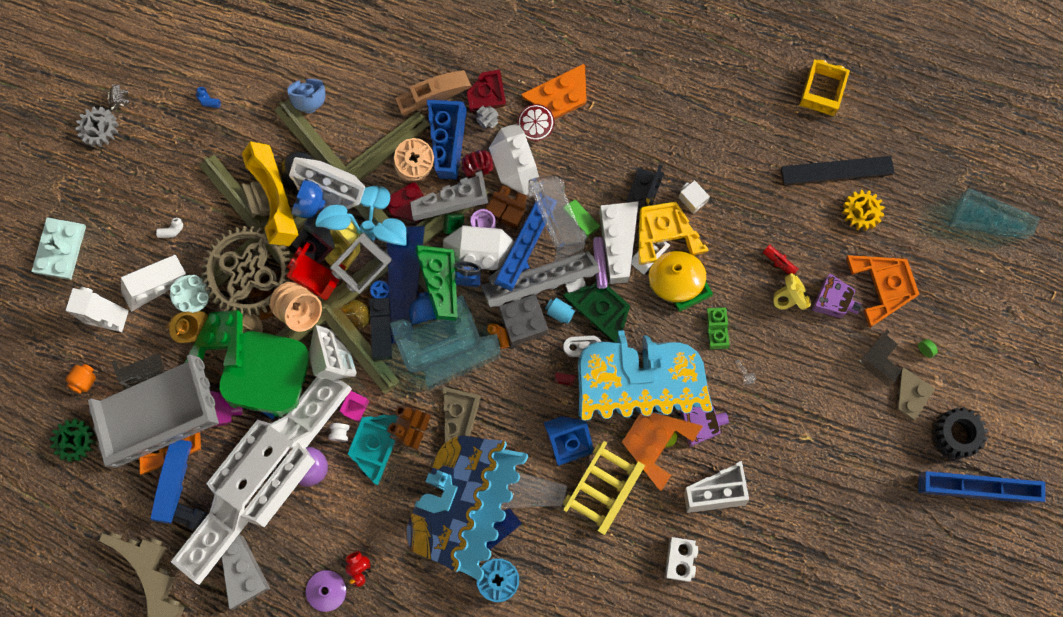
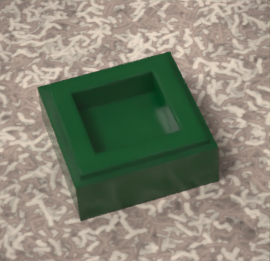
[443,213,465,234]

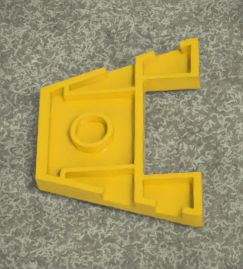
[638,202,709,265]

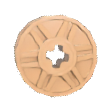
[394,138,434,182]
[270,282,322,332]

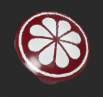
[518,104,555,141]

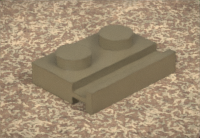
[242,181,270,218]

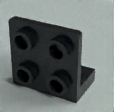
[626,164,664,209]

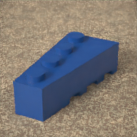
[427,100,467,180]

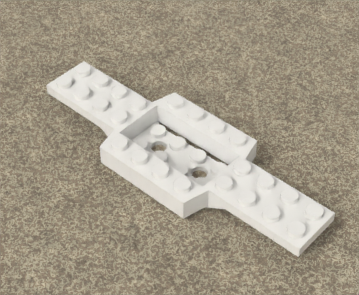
[171,377,352,585]

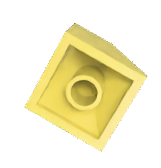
[324,223,360,272]

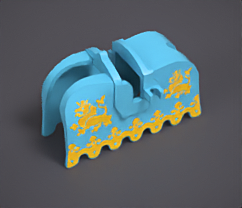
[578,330,713,421]

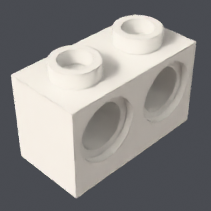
[664,537,698,582]

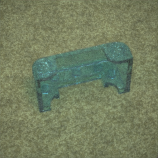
[390,295,481,373]

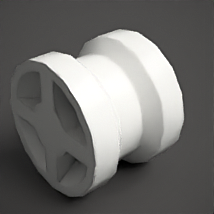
[328,423,349,442]

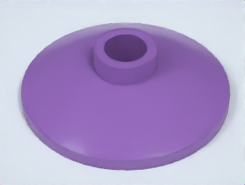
[306,570,346,612]

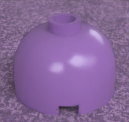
[298,447,328,487]

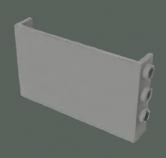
[88,355,219,468]

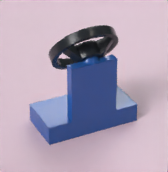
[454,261,481,287]

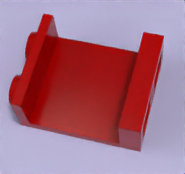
[286,242,346,300]

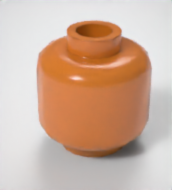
[66,364,96,394]

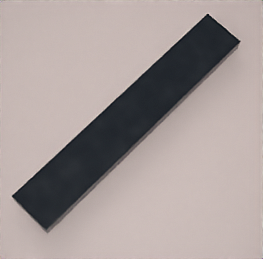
[781,156,895,186]

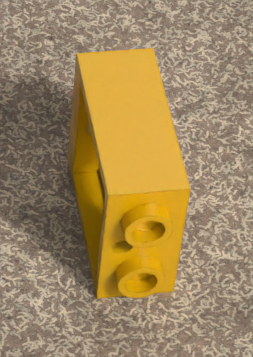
[799,59,850,116]

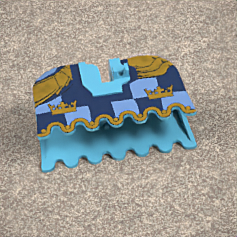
[407,435,528,581]

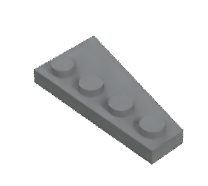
[410,171,488,221]

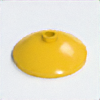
[649,251,706,302]

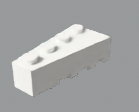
[599,202,638,284]

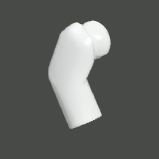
[157,218,183,238]

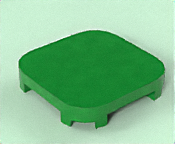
[220,331,310,417]

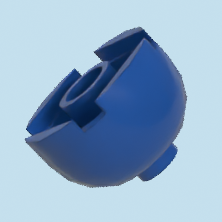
[291,179,326,218]
[409,292,436,324]

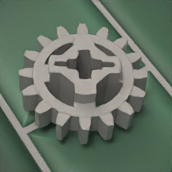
[76,107,119,147]

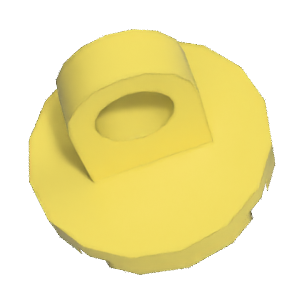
[773,273,811,310]

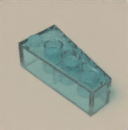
[948,188,1040,239]

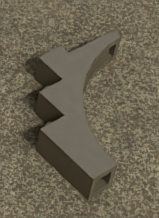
[99,531,185,617]

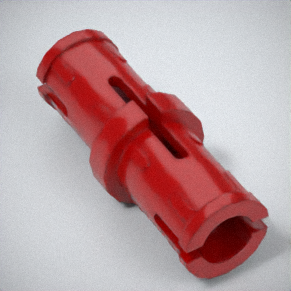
[762,244,799,275]

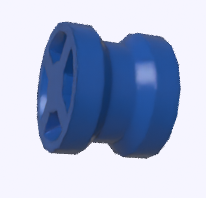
[370,281,391,299]

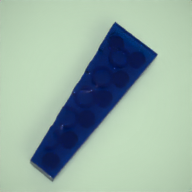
[387,226,425,343]

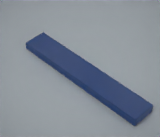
[494,194,556,292]

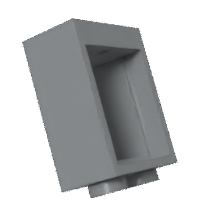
[330,232,392,294]

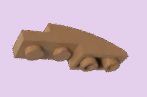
[395,70,472,116]

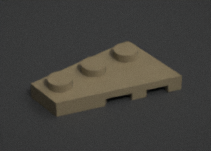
[443,387,481,443]

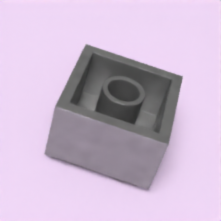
[499,295,548,347]

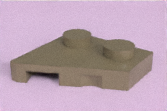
[896,367,935,421]

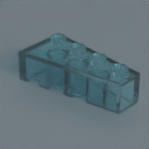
[420,334,501,390]

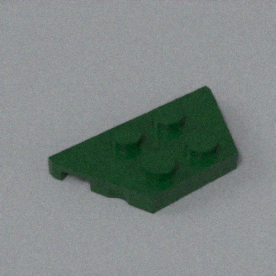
[563,282,630,343]

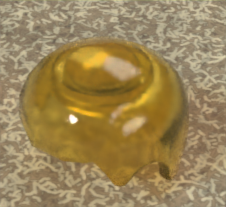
[342,300,370,329]

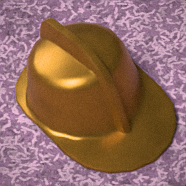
[166,311,209,343]

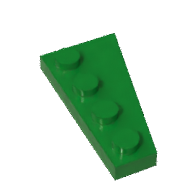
[415,245,458,321]

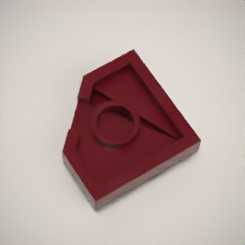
[467,70,506,112]
[387,182,426,223]

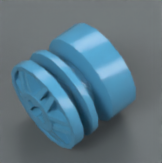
[477,559,519,602]

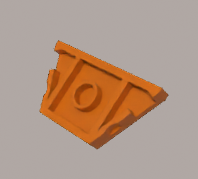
[522,64,586,120]

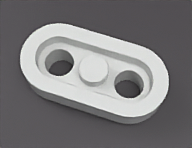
[563,336,601,357]

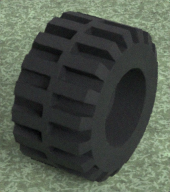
[931,407,988,459]

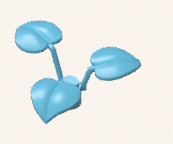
[316,186,406,246]

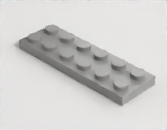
[481,251,600,307]

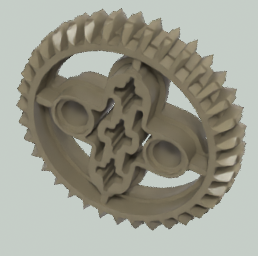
[201,226,292,316]

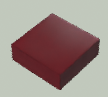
[554,372,575,386]

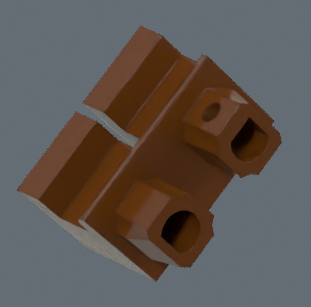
[485,185,527,230]
[387,405,431,450]

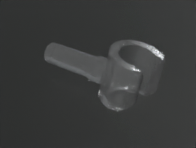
[735,360,756,385]

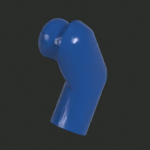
[196,87,221,108]

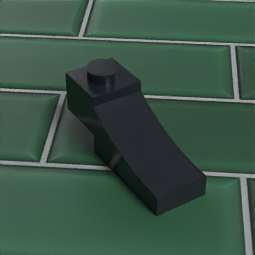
[369,298,392,361]

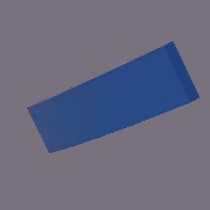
[151,440,192,524]

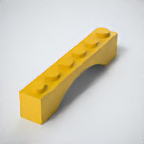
[241,141,298,246]

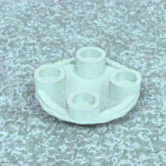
[170,275,210,313]

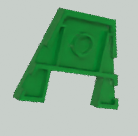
[185,310,243,368]

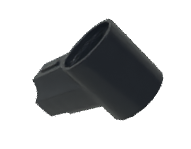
[172,504,209,530]

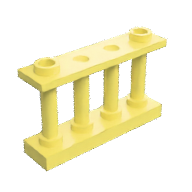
[562,441,645,535]

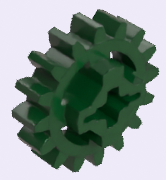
[50,419,96,463]

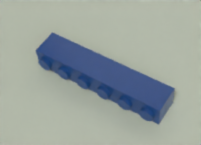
[918,471,1045,504]

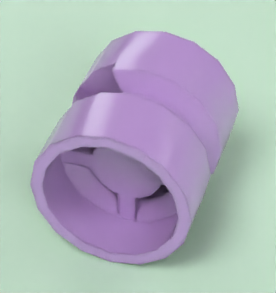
[471,209,496,229]

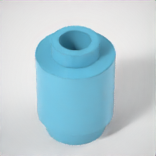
[545,298,575,324]

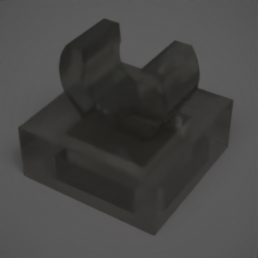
[108,84,129,110]

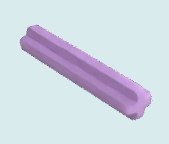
[593,237,607,289]

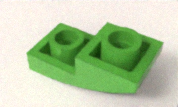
[707,308,730,349]

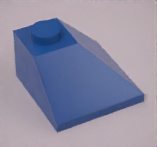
[544,416,594,466]

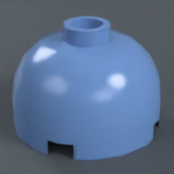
[287,79,325,113]

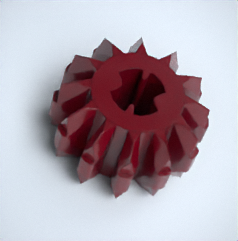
[461,150,493,178]

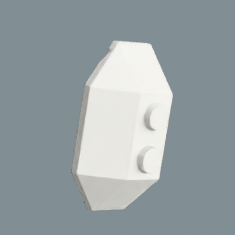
[489,123,542,196]
[289,157,365,209]
[443,226,515,270]
[309,325,356,380]

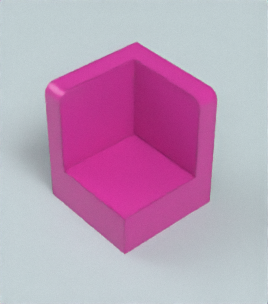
[339,391,369,422]

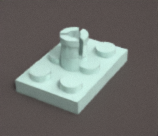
[32,218,86,280]

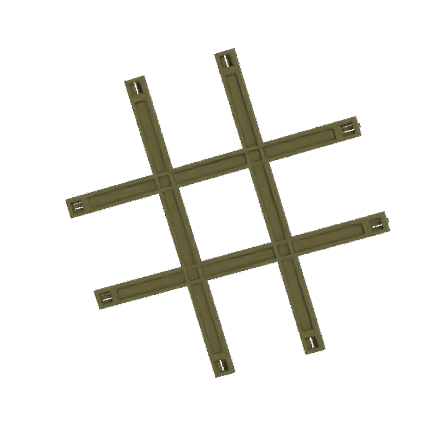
[199,99,489,395]

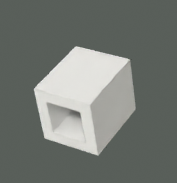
[679,180,710,214]

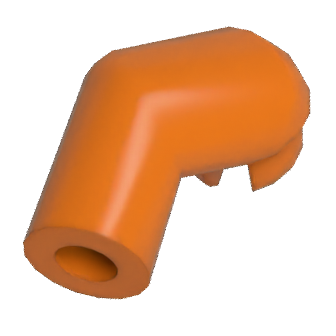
[487,324,510,349]

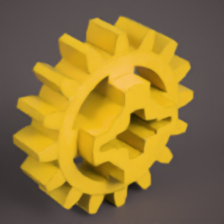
[842,190,885,231]

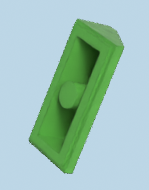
[561,200,600,239]

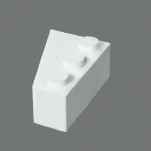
[121,255,186,312]

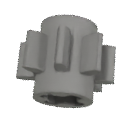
[476,106,499,129]

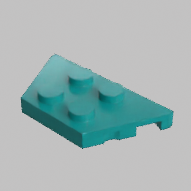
[348,415,398,485]

